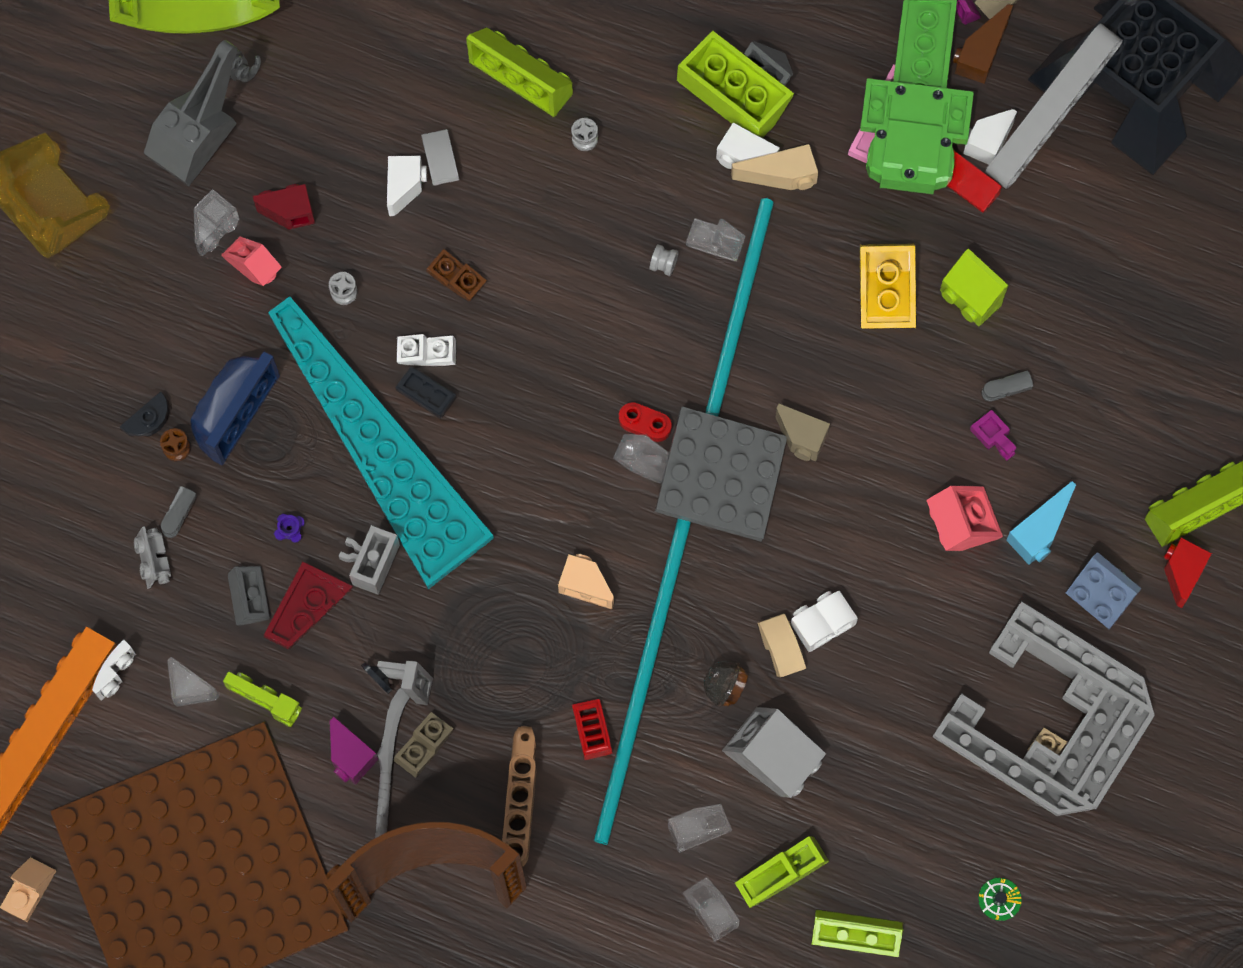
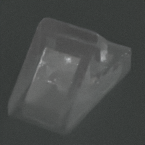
[686,218,745,262]

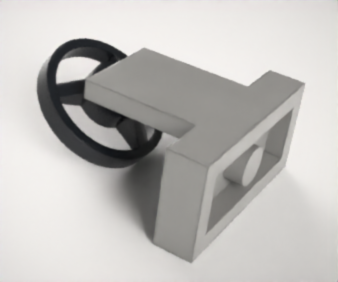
[361,661,433,705]

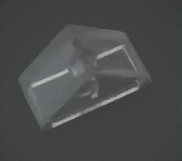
[167,657,219,707]

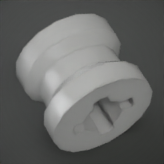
[571,118,598,151]
[650,244,679,276]
[329,272,357,305]

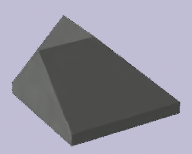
[744,41,793,86]

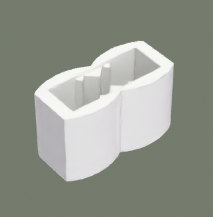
[791,591,858,652]

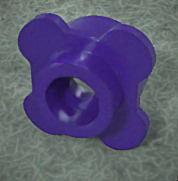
[274,514,305,543]

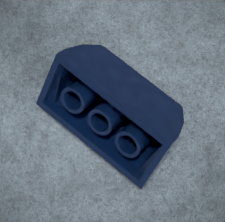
[190,352,280,466]

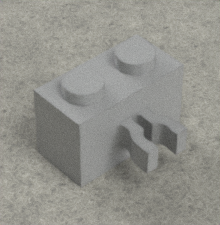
[339,525,400,595]

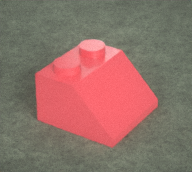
[926,486,1003,551]

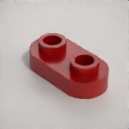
[619,403,672,442]

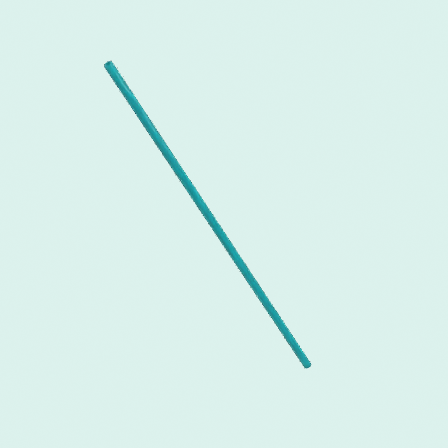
[594,198,774,845]

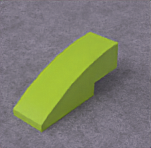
[735,836,829,908]

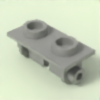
[134,527,171,589]

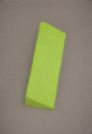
[812,910,903,957]

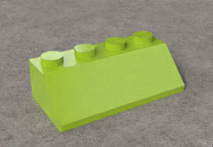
[466,27,573,117]
[677,31,794,138]
[1145,461,1243,547]

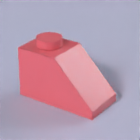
[222,237,282,286]

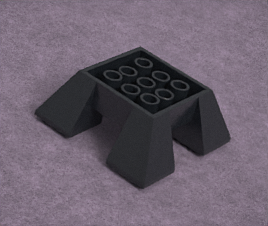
[1028,0,1243,175]

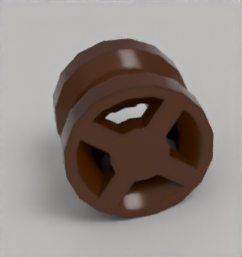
[160,428,191,462]

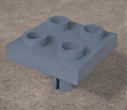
[1066,552,1141,629]

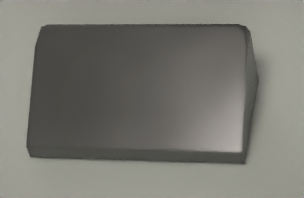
[228,566,270,625]

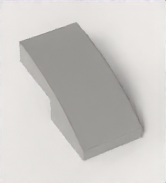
[421,129,459,186]

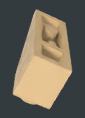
[731,144,818,190]

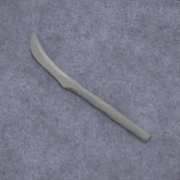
[375,688,410,838]

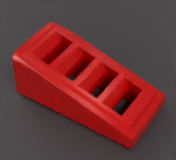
[572,699,612,760]

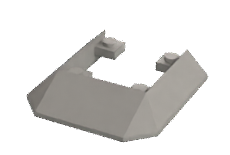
[933,602,1155,816]

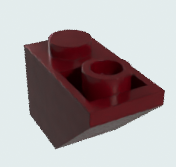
[253,184,315,230]

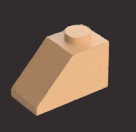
[558,554,614,609]

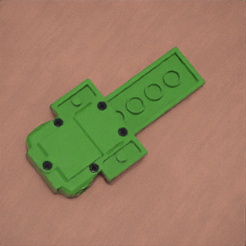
[860,0,974,194]

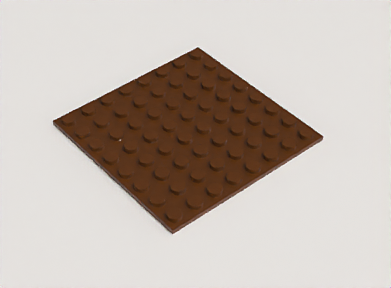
[50,722,349,968]

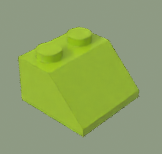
[940,249,1008,326]

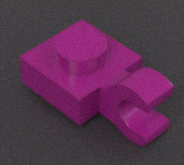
[970,410,1017,461]

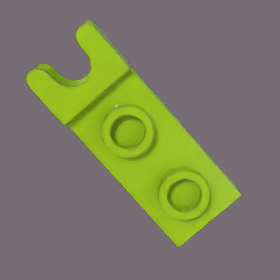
[223,672,302,727]

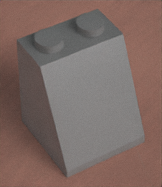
[722,707,826,798]

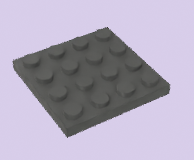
[655,407,787,542]

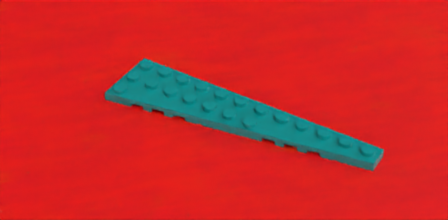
[268,296,494,590]

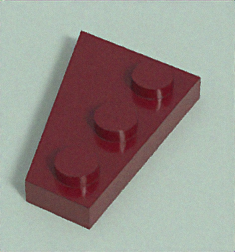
[264,562,353,650]

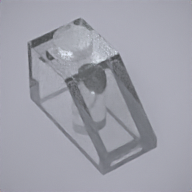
[613,434,669,484]
[668,804,732,853]
[682,877,740,942]

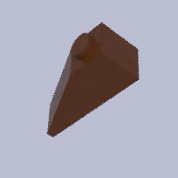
[953,4,1013,84]

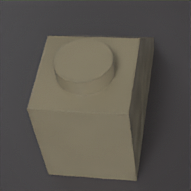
[775,404,830,461]

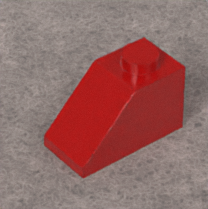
[1164,538,1212,608]

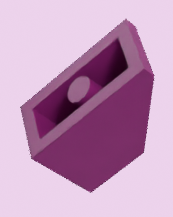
[330,717,378,785]

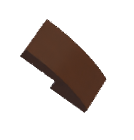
[426,249,487,301]

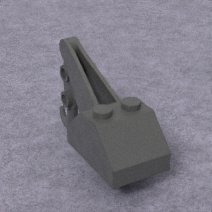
[144,40,261,186]

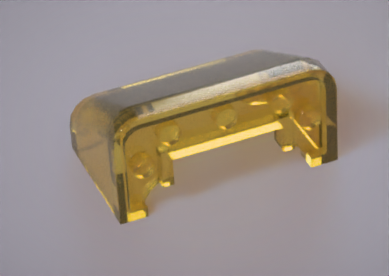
[0,133,110,258]

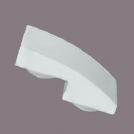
[397,334,456,366]
[92,640,136,701]

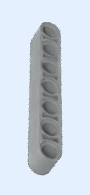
[985,24,1123,189]

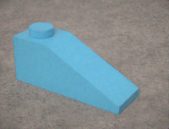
[1006,481,1076,565]

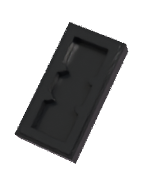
[395,366,457,419]

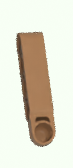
[502,726,536,867]

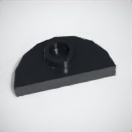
[120,392,168,437]

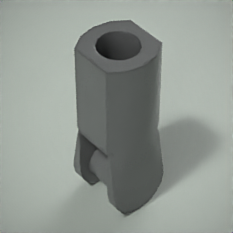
[981,370,1033,402]
[161,486,197,538]

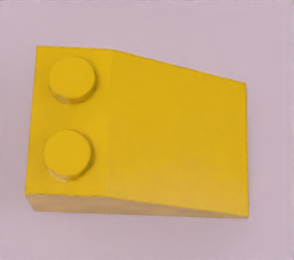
[860,244,916,328]

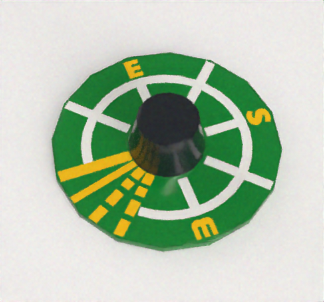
[978,878,1022,921]

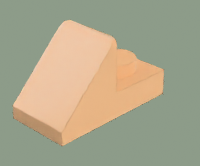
[0,857,56,922]

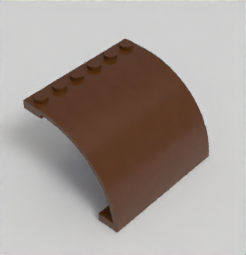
[324,822,527,923]

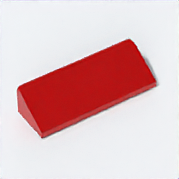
[947,150,1002,213]

